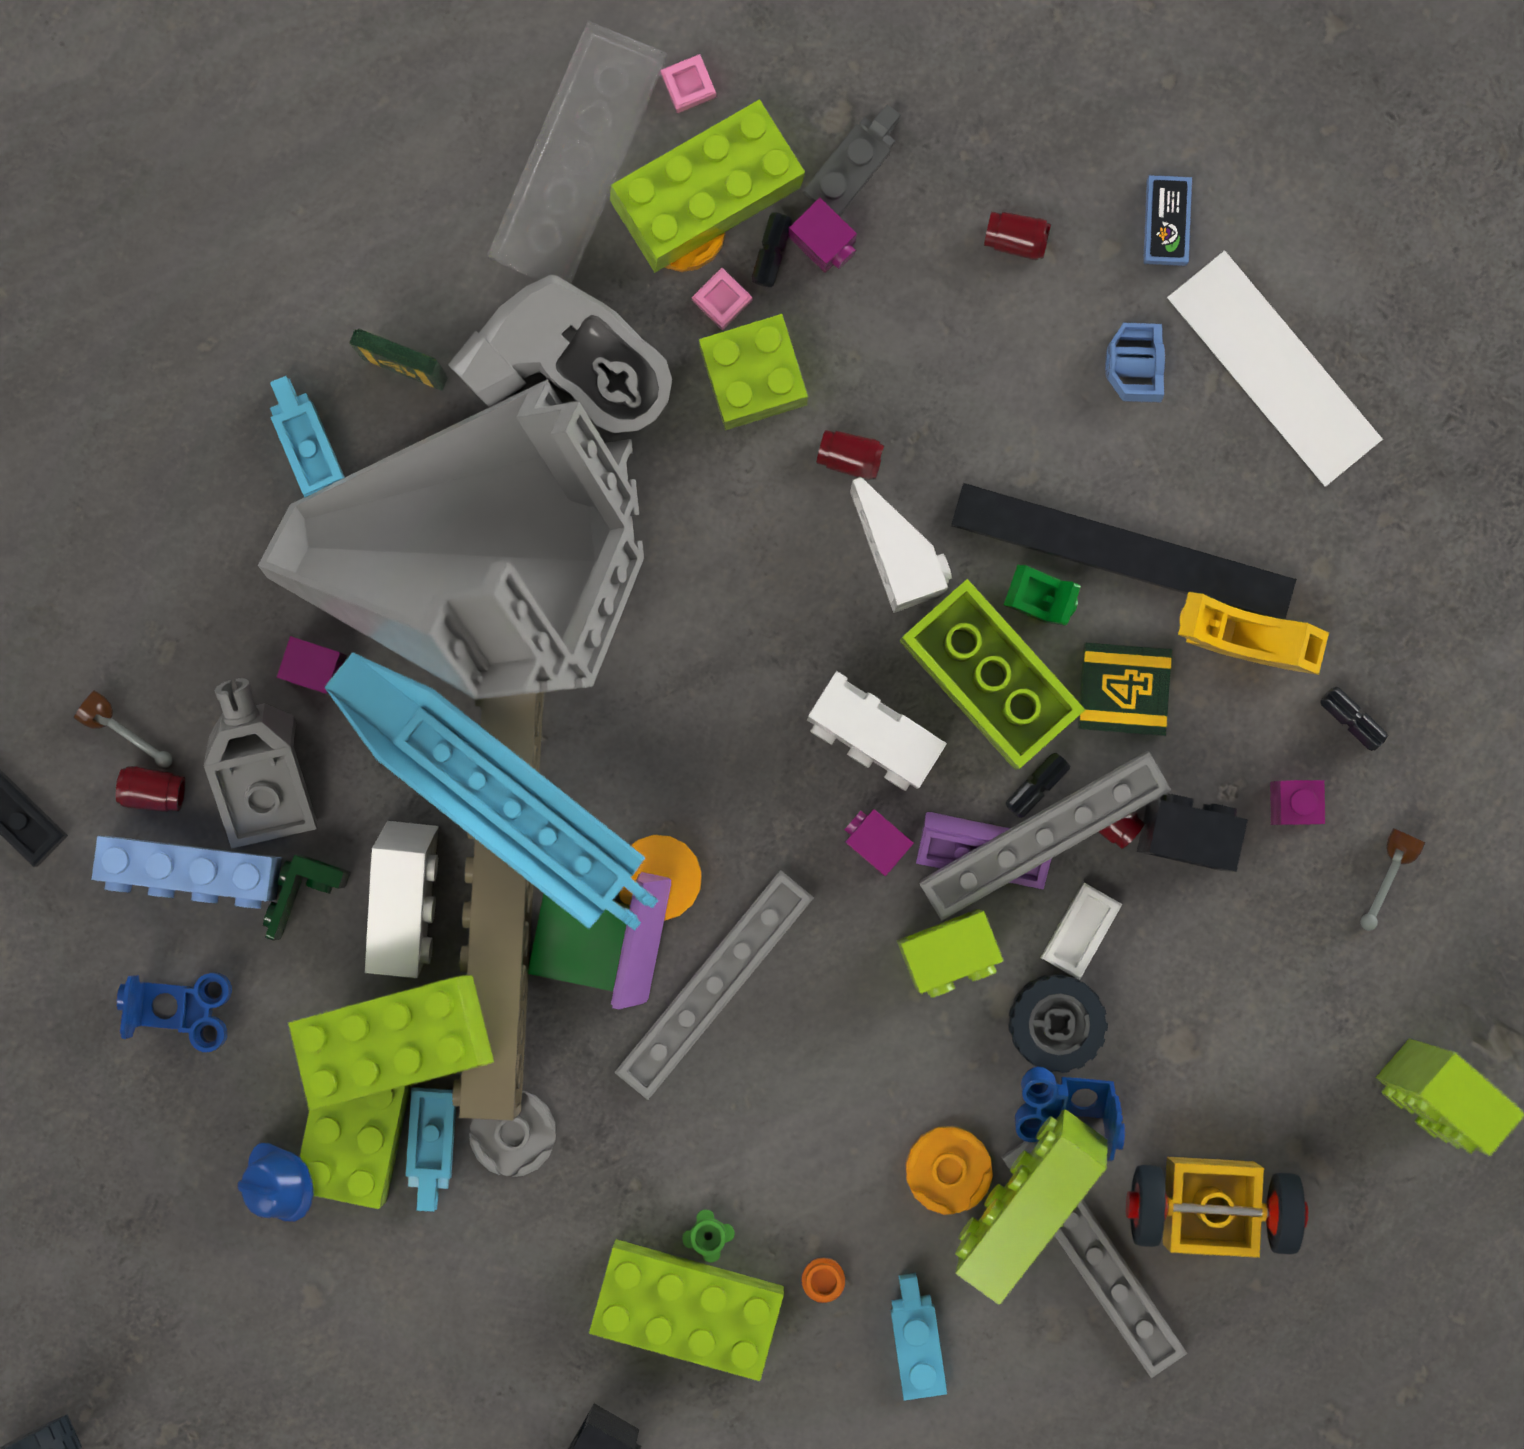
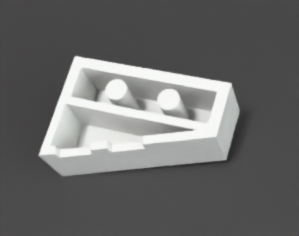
[807,671,947,791]
[365,821,439,978]

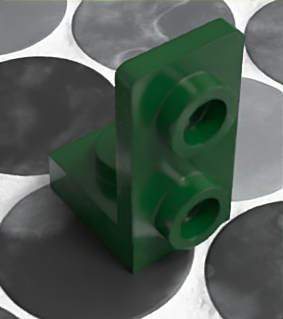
[263,855,350,941]

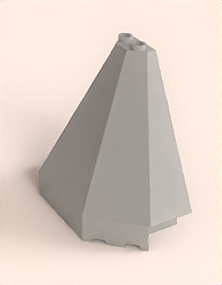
[258,379,644,698]

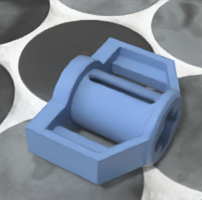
[1105,323,1165,402]

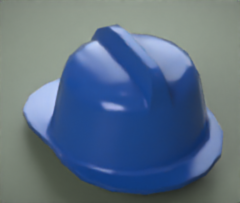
[237,1143,313,1222]

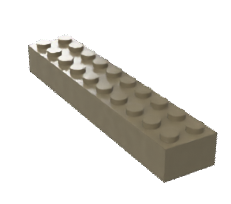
[452,692,544,1121]

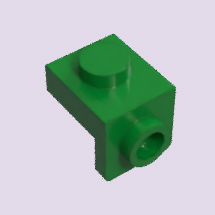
[1003,564,1081,626]

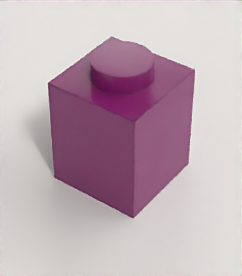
[789,197,857,273]
[276,636,347,695]
[1270,780,1325,825]
[844,809,914,876]

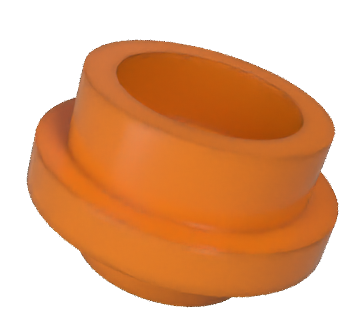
[802,1257,845,1303]

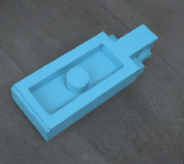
[270,376,345,497]
[406,1087,456,1212]
[890,1273,947,1401]

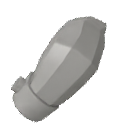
[448,275,672,433]

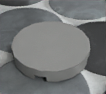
[469,1091,556,1177]

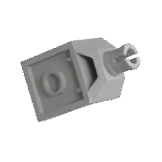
[204,678,317,848]

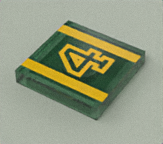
[349,328,448,391]
[1078,642,1172,736]

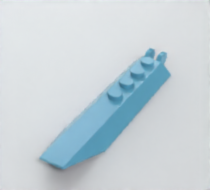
[324,652,659,930]

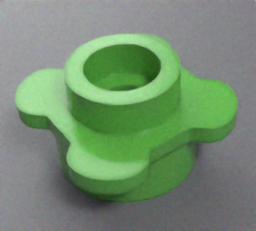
[682,1209,735,1262]

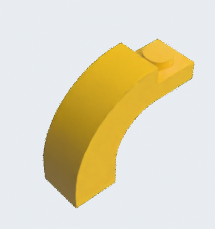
[1178,592,1329,675]

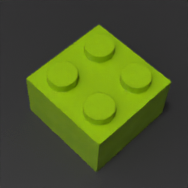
[699,314,808,431]
[896,909,1004,998]

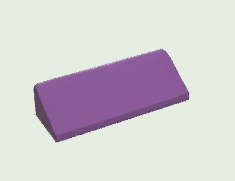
[916,812,1052,889]
[611,872,672,1009]

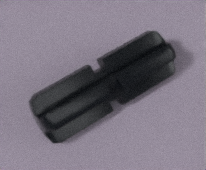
[752,212,792,288]
[1320,687,1388,751]
[1006,753,1070,818]

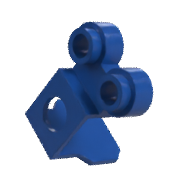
[117,972,232,1052]
[1015,1067,1125,1162]

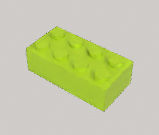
[610,99,805,273]
[899,579,1085,770]
[288,975,494,1111]
[1375,1038,1524,1156]
[300,1084,412,1209]
[955,1109,1108,1305]
[589,1239,784,1381]

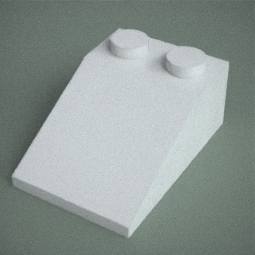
[850,477,952,613]

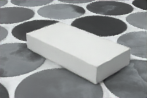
[1040,882,1122,980]

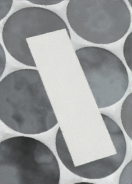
[1167,250,1383,487]

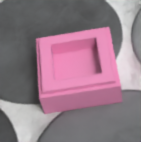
[660,54,717,113]
[692,268,753,330]

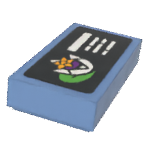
[1143,175,1192,266]

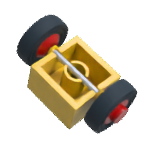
[1126,1157,1308,1258]

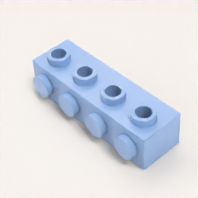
[91,836,282,909]

